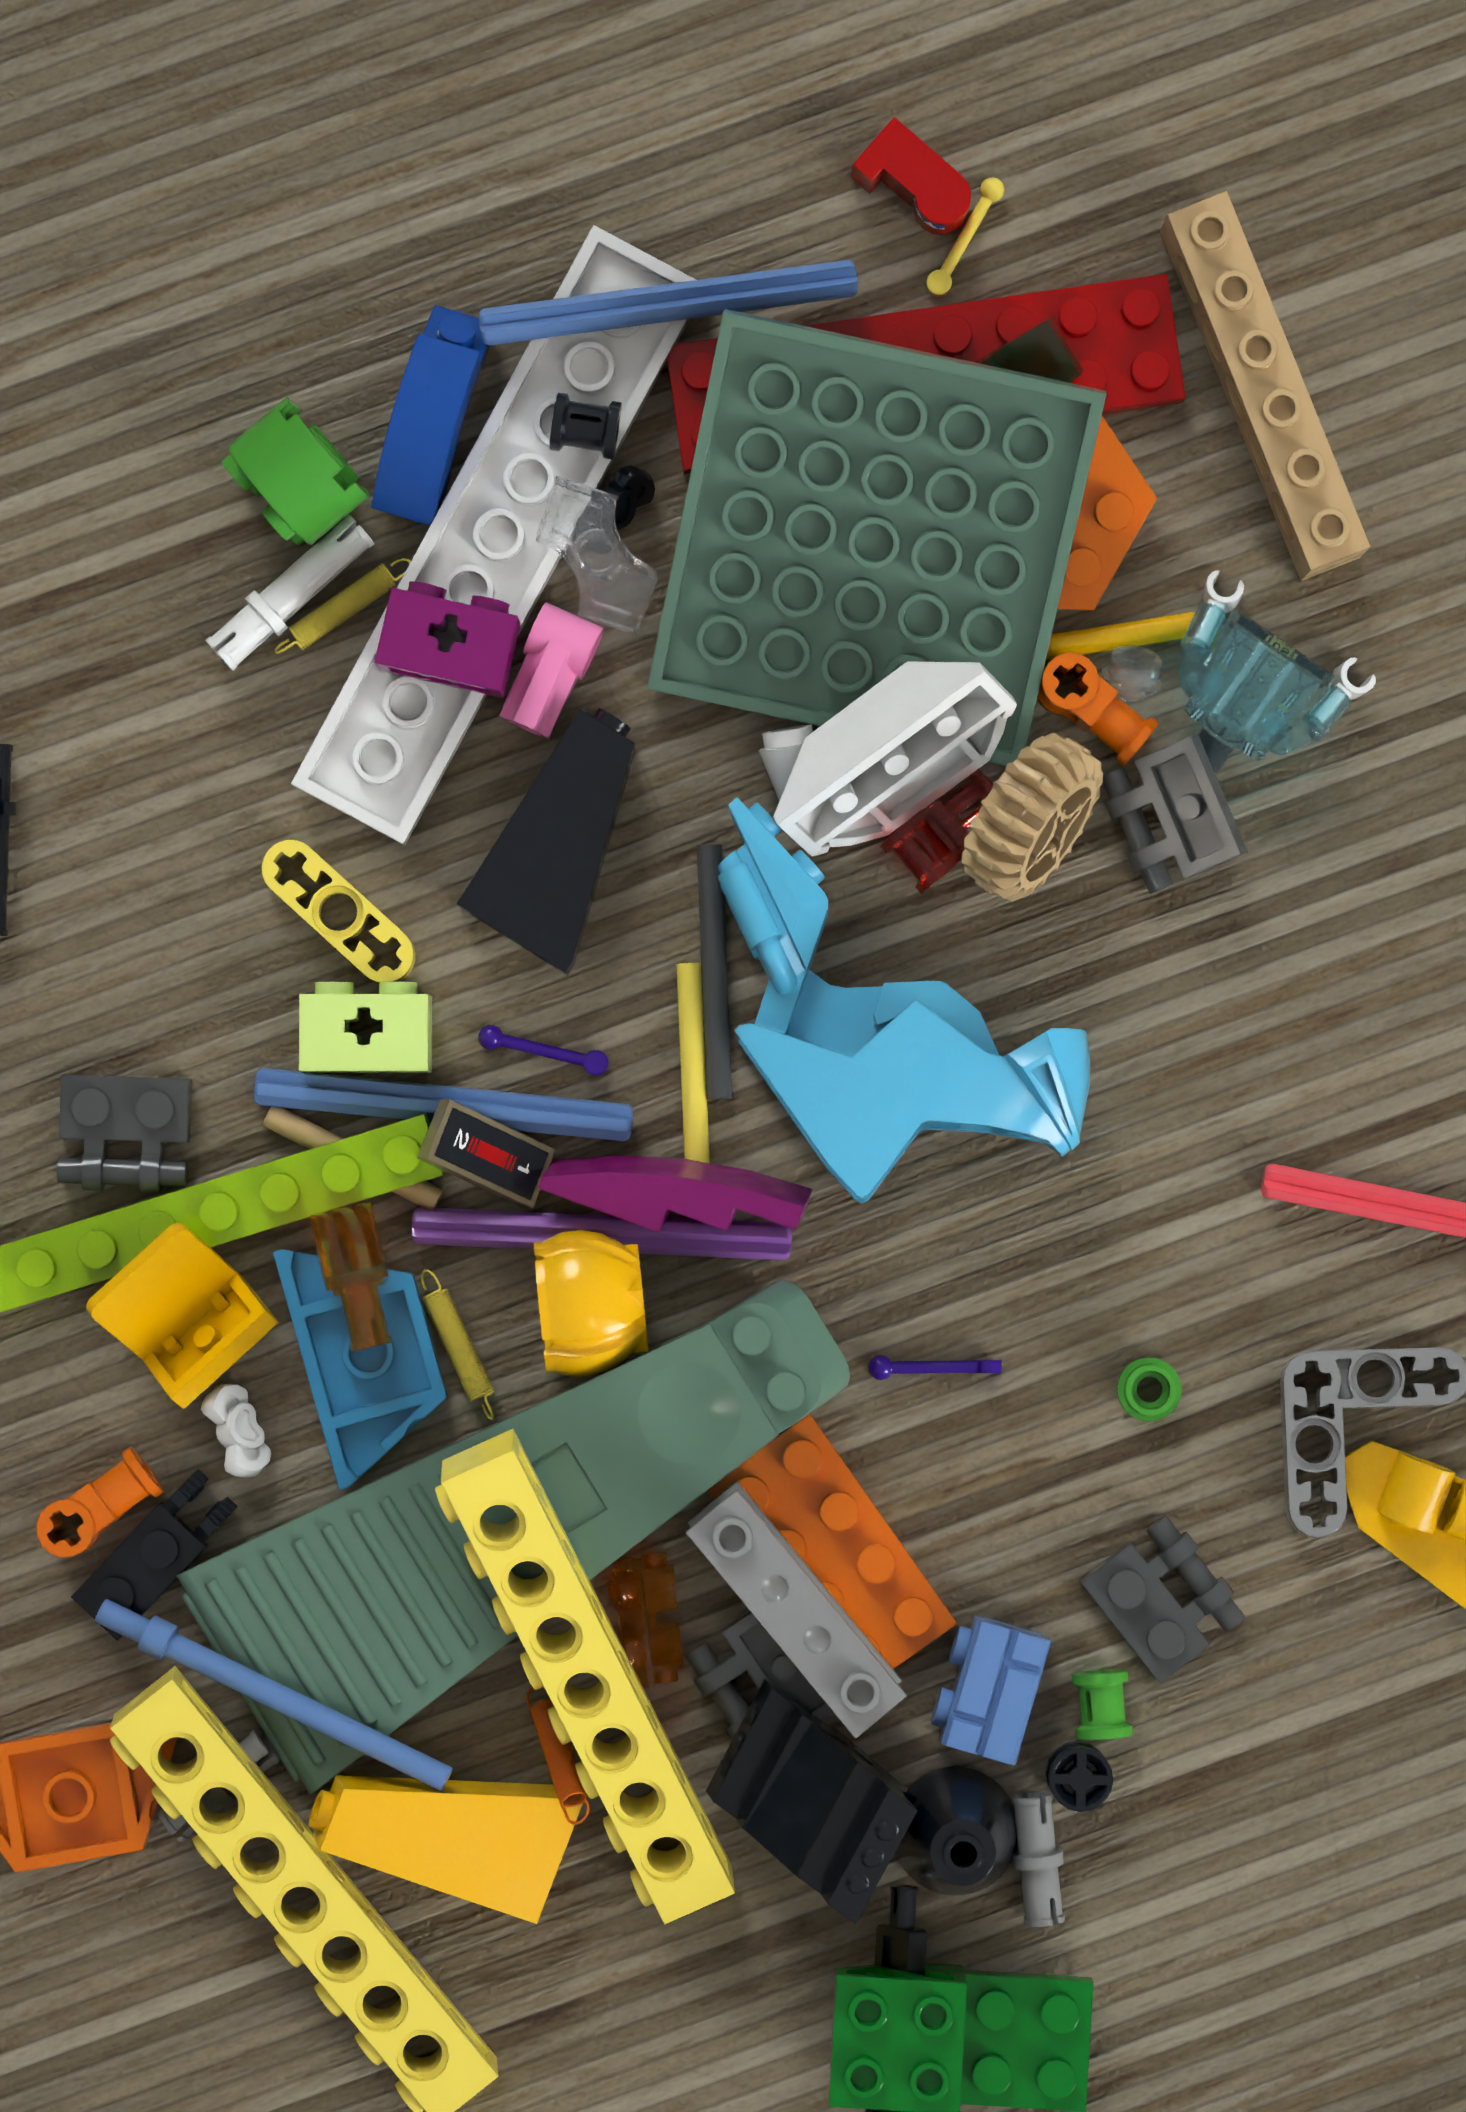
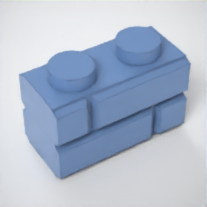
[931,1614,1051,1765]

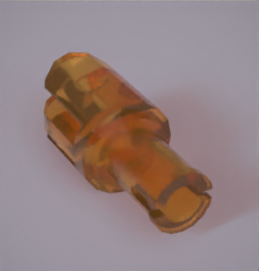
[309,1202,392,1352]

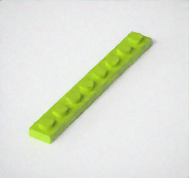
[0,1113,445,1313]

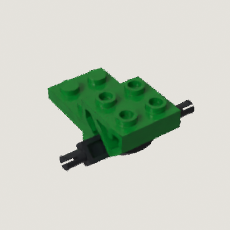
[828,1884,1094,2112]

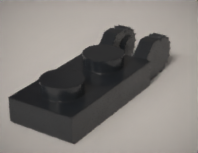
[71,1469,238,1641]

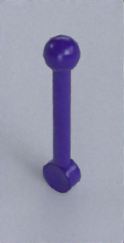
[478,1025,608,1076]
[868,1355,1002,1380]

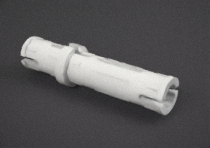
[205,514,375,671]

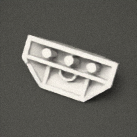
[773,661,1017,857]

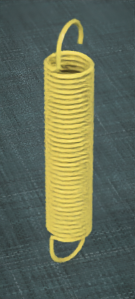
[274,558,411,654]
[421,1269,495,1421]

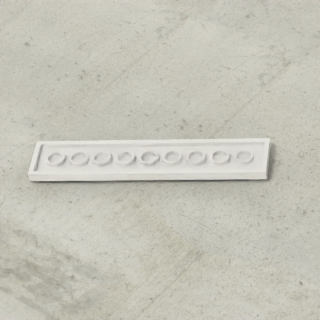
[291,225,696,846]

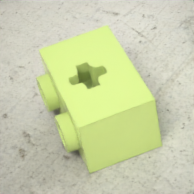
[299,982,432,1073]

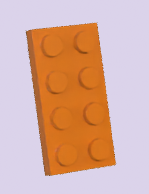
[707,1414,957,1669]

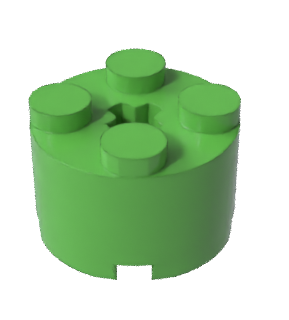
[221,397,370,546]

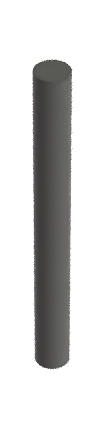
[697,844,732,1100]

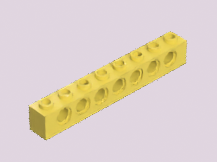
[435,1429,735,1925]
[110,1666,499,2112]

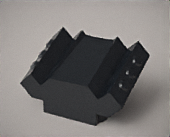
[706,1679,918,1924]

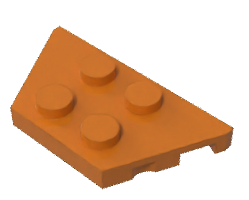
[1058,383,1157,610]
[0,1722,178,1873]

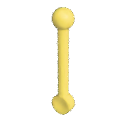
[926,177,1005,297]

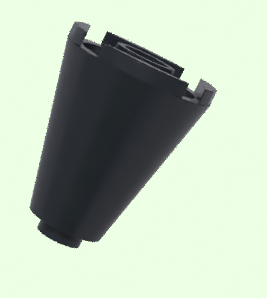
[895,1765,1018,1895]

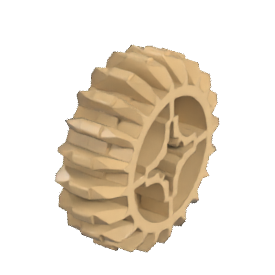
[962,732,1103,902]

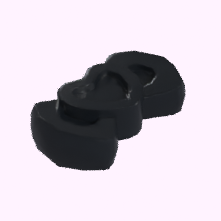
[576,465,655,552]

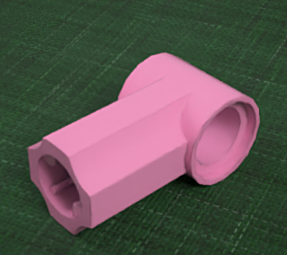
[499,602,604,740]

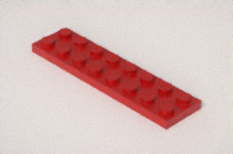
[667,274,1186,475]

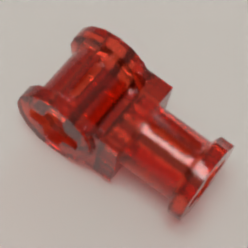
[880,769,993,894]

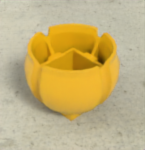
[534,1230,648,1378]

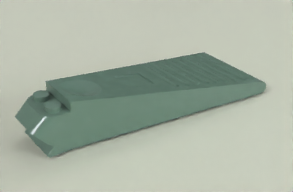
[176,1280,850,1795]

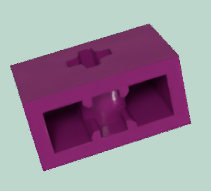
[374,581,521,699]

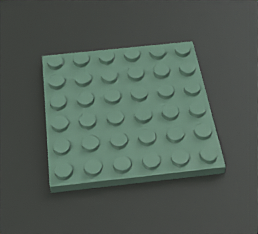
[647,309,1107,766]

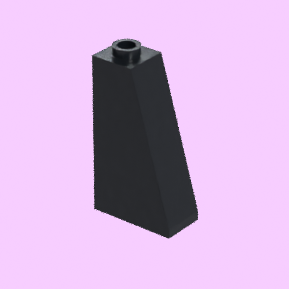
[457,708,636,976]

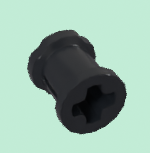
[549,392,622,460]

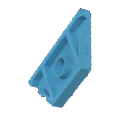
[273,1249,448,1490]

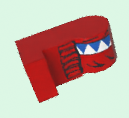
[851,117,971,235]

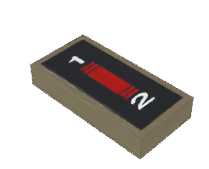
[417,1099,556,1208]

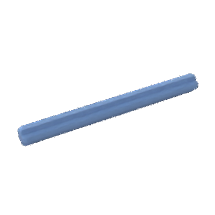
[479,260,858,346]
[253,1068,633,1141]

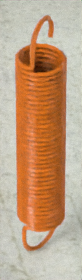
[526,1687,590,1825]

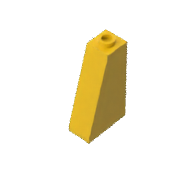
[309,1775,583,1924]

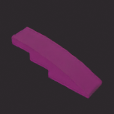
[538,1155,813,1232]

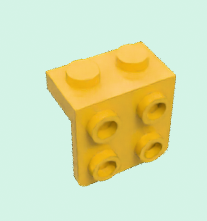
[86,1223,279,1409]

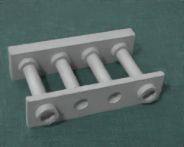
[686,1480,907,1739]

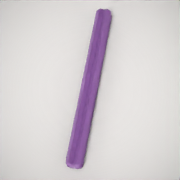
[411,1207,792,1260]

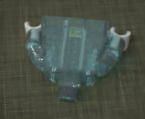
[1179,570,1376,773]

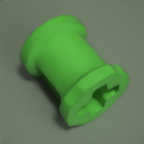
[1071,1669,1133,1740]

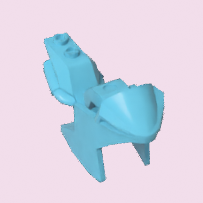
[718,797,1090,1204]

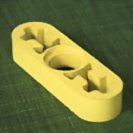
[262,840,415,983]

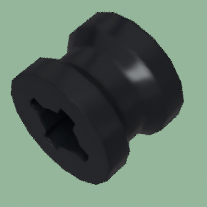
[1045,1741,1113,1812]

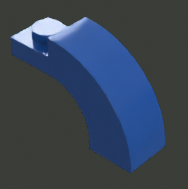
[371,305,490,526]

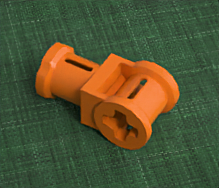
[1037,652,1159,766]
[36,1446,164,1557]

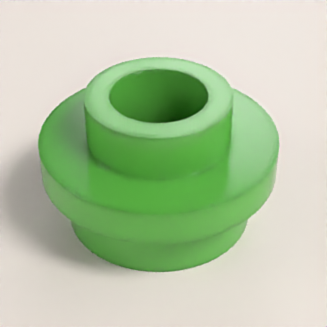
[1117,1357,1181,1422]

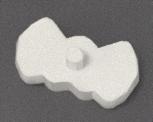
[201,1384,272,1478]

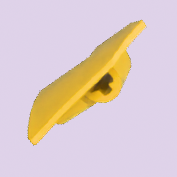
[1345,1440,1466,1610]

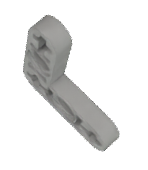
[1280,1347,1466,1538]

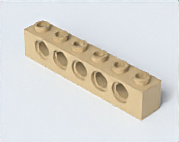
[1160,191,1370,581]

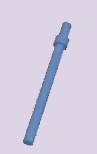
[95,1599,453,1791]

